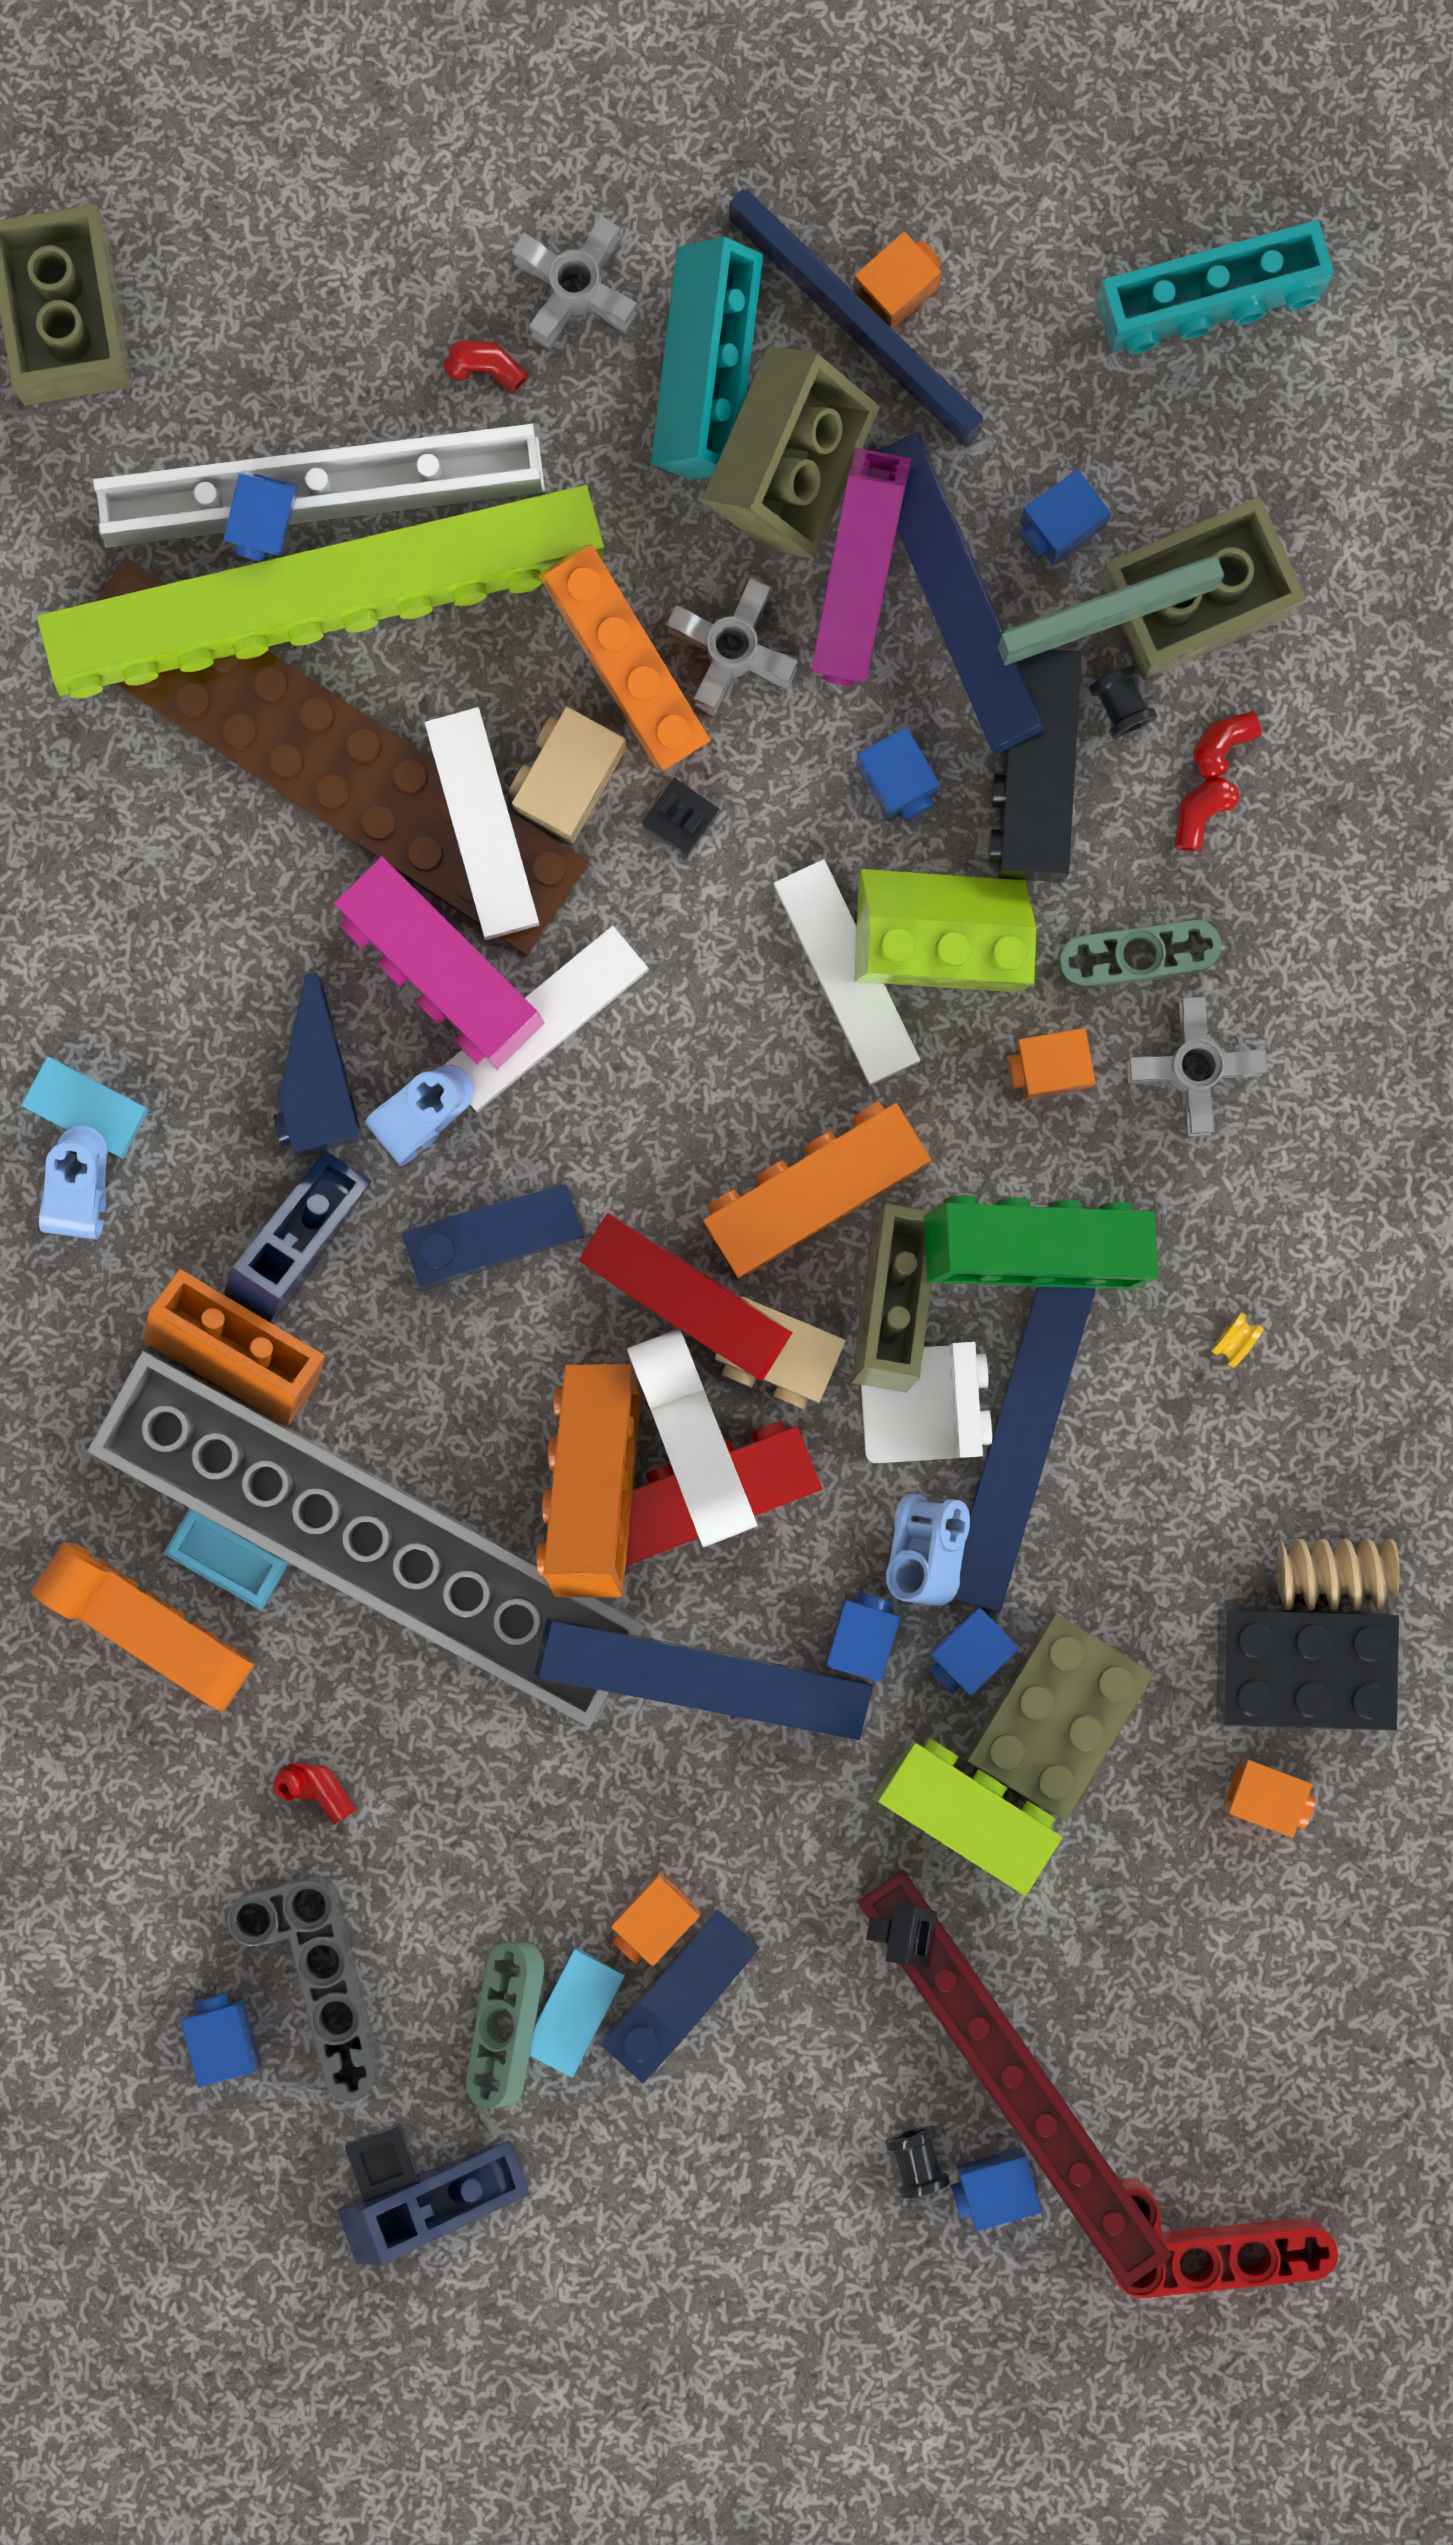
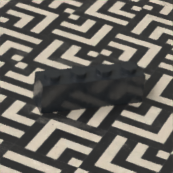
[988,649,1082,883]

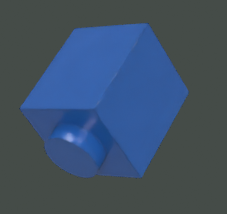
[1019,469,1111,565]
[223,470,299,561]
[856,727,940,822]
[825,1592,900,1683]
[928,1606,1020,1696]
[181,1993,261,2088]
[950,2147,1042,2232]

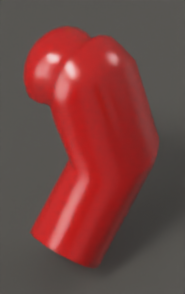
[443,340,529,394]
[1192,710,1261,779]

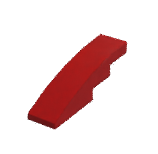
[578,1213,793,1381]

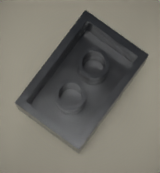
[1216,1609,1399,1731]

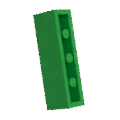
[923,1195,1159,1290]

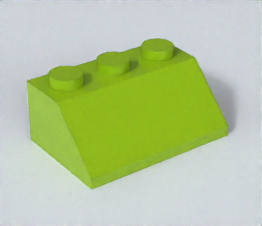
[854,869,1037,992]
[872,1738,1063,1896]

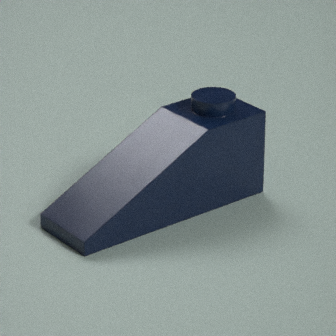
[273,972,364,1157]
[223,1150,371,1324]
[402,1184,584,1291]
[601,1909,760,2084]
[337,2140,530,2265]

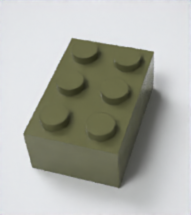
[0,204,134,406]
[702,346,880,559]
[1099,496,1306,680]
[964,1612,1154,1821]

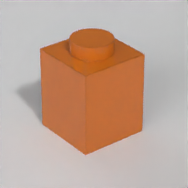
[853,231,942,329]
[1007,1028,1096,1101]
[1222,1756,1316,1838]
[611,1871,700,1967]

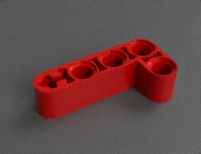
[1111,2178,1338,2298]

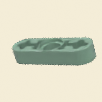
[1058,920,1222,989]
[466,1942,544,2109]

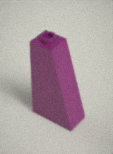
[811,448,911,686]

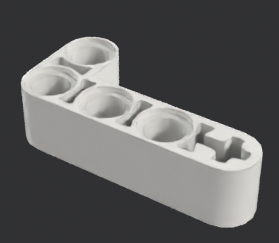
[627,1328,758,1548]

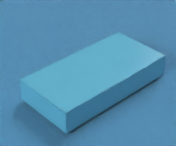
[21,1056,149,1159]
[163,1508,289,1610]
[529,1947,625,2078]

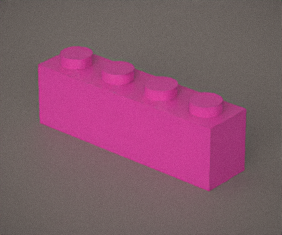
[334,856,545,1070]

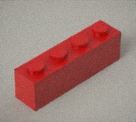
[626,1420,823,1566]

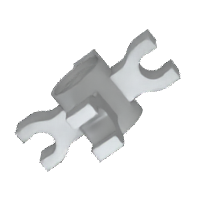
[512,216,638,351]
[666,578,798,717]
[1126,997,1267,1137]

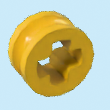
[1210,1311,1264,1368]

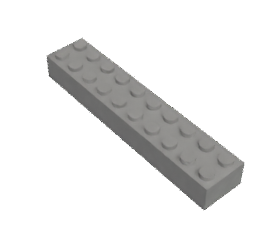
[87,1351,646,1728]

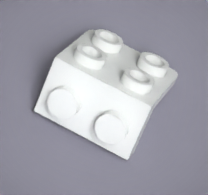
[861,1342,992,1463]

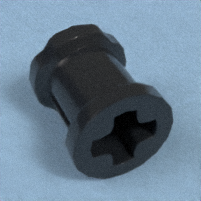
[1088,665,1158,739]
[885,2126,951,2198]

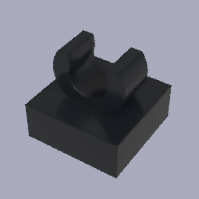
[642,777,720,857]
[866,1903,937,1969]
[345,2123,420,2201]

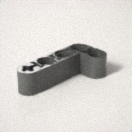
[227,1875,380,2101]

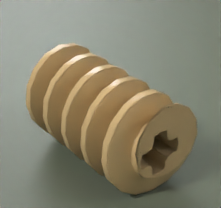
[1276,1539,1400,1611]

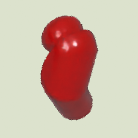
[1174,777,1239,852]
[273,1762,357,1825]

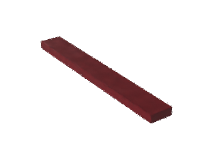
[857,1869,1172,2290]

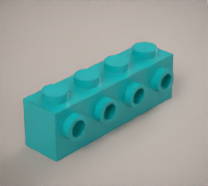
[1096,220,1334,355]
[651,236,763,479]

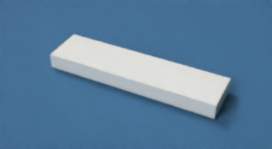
[424,707,540,940]
[774,859,920,1086]
[444,925,649,1113]

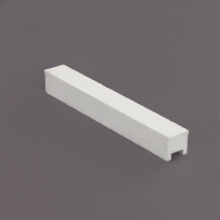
[93,424,545,548]

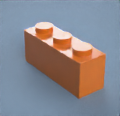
[144,1269,325,1428]

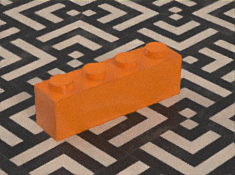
[537,544,711,771]
[703,1101,932,1281]
[537,1364,642,1598]

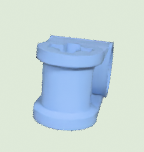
[365,1064,474,1166]
[39,1125,108,1240]
[886,1493,970,1606]

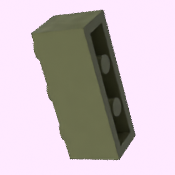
[851,1203,932,1393]

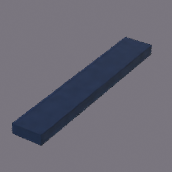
[729,189,983,447]
[878,432,1047,754]
[954,1287,1096,1613]
[534,1618,873,1740]

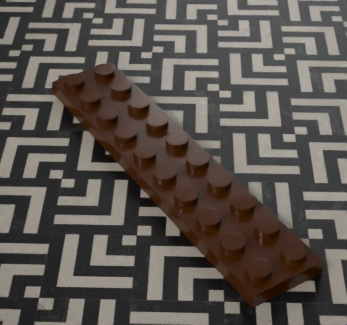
[96,557,589,957]

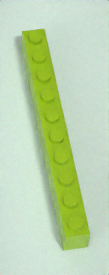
[37,485,604,699]

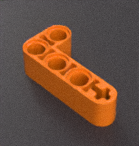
[30,1542,256,1712]

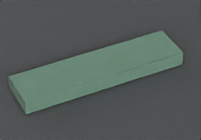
[998,556,1224,666]

